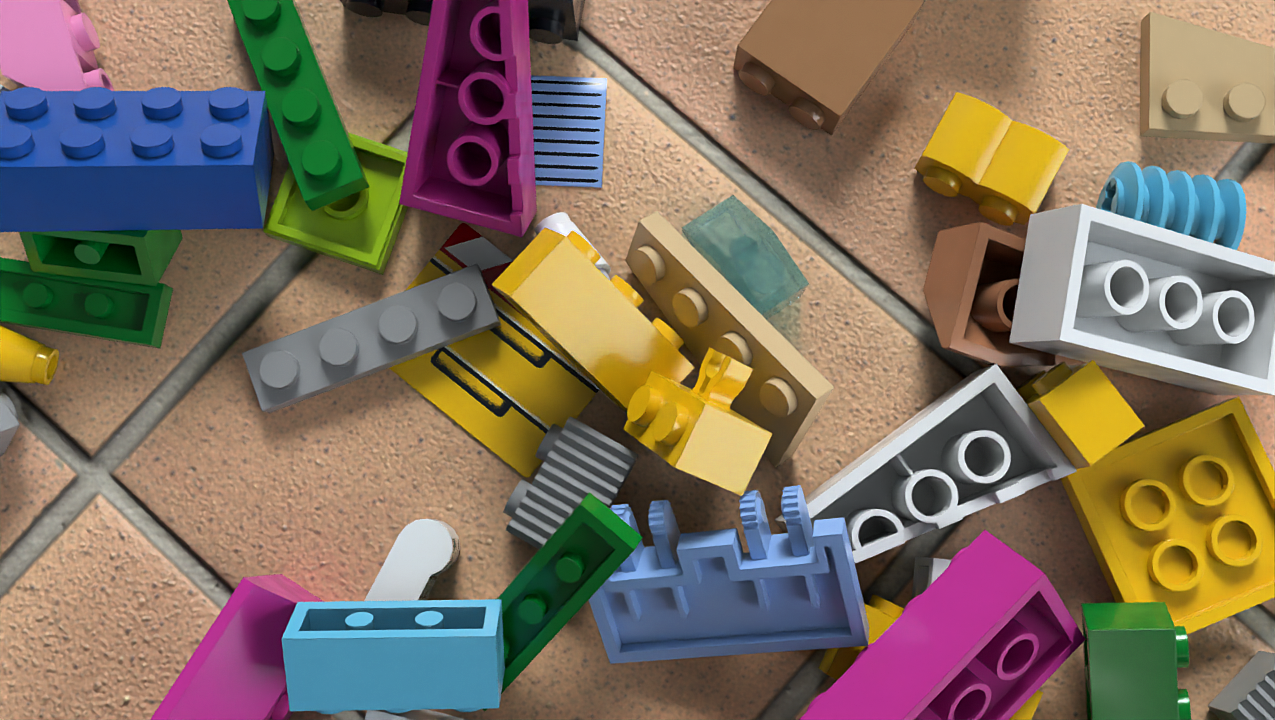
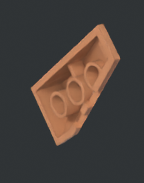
[923,222,1086,367]

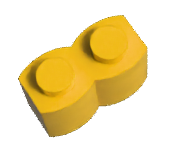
[914,92,1069,226]

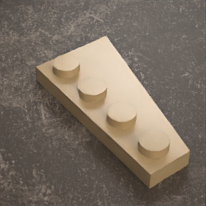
[1140,12,1275,144]
[625,211,834,468]

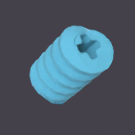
[1096,161,1247,250]

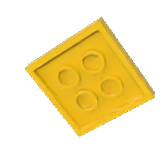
[1060,397,1275,635]

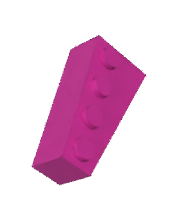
[399,0,537,237]

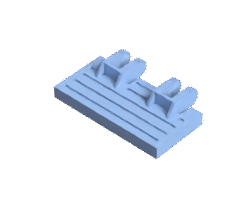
[589,485,869,664]

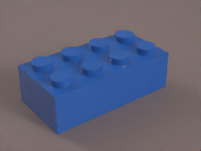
[0,87,274,232]

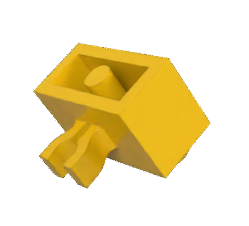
[623,347,772,496]

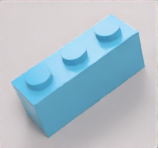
[281,599,505,714]

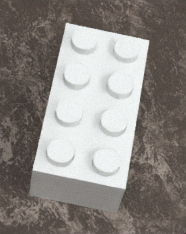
[1009,204,1275,395]

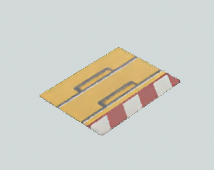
[389,223,600,478]

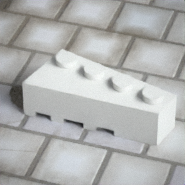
[775,364,1077,564]

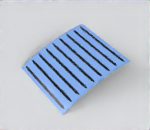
[531,75,607,188]

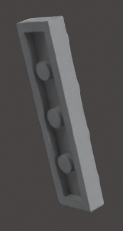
[242,264,502,413]

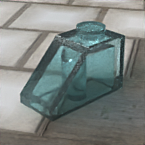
[682,195,809,320]

